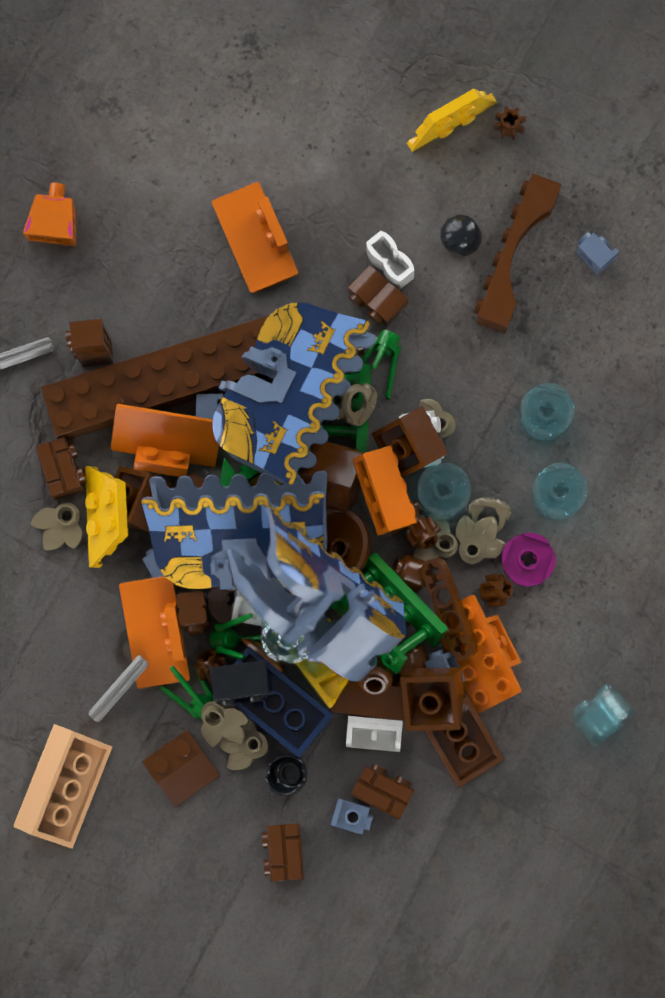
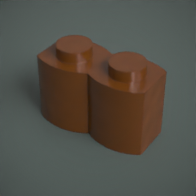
[348,265,408,326]

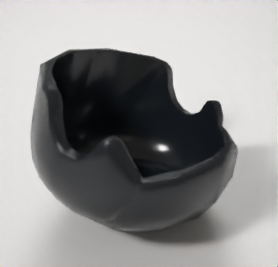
[440,215,482,256]
[265,754,308,796]

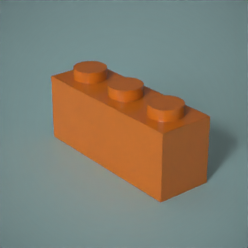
[352,445,417,536]

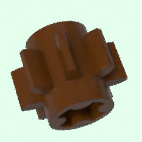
[494,106,526,140]
[406,516,441,549]
[479,574,513,607]
[194,649,228,683]

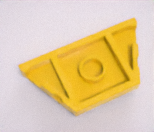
[407,89,497,152]
[85,466,128,568]
[272,619,349,709]

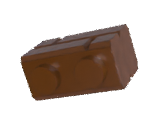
[35,437,86,500]
[176,591,211,635]
[351,764,414,820]
[262,824,304,882]

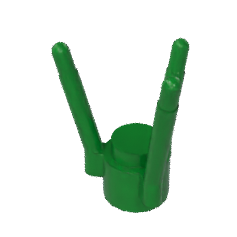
[351,330,402,399]
[209,613,273,660]
[160,666,214,721]

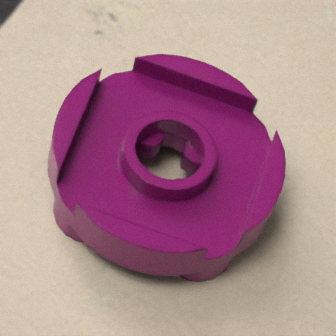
[501,533,556,587]

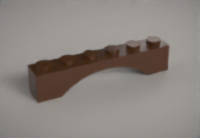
[474,173,562,333]

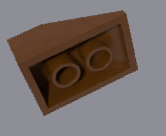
[423,692,504,788]

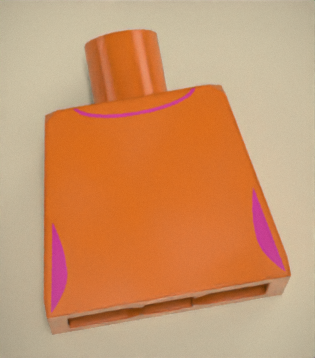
[23,183,77,246]

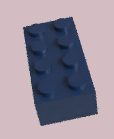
[233,646,334,758]

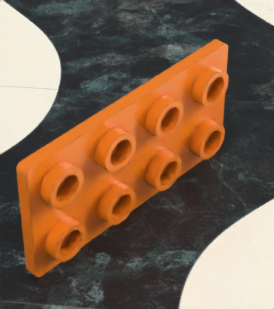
[212,182,298,294]
[111,404,219,477]
[119,576,190,689]
[435,595,522,714]

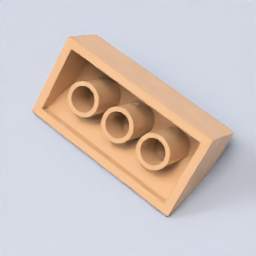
[13,724,112,849]

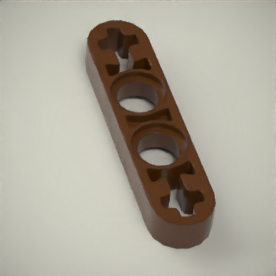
[421,558,478,660]

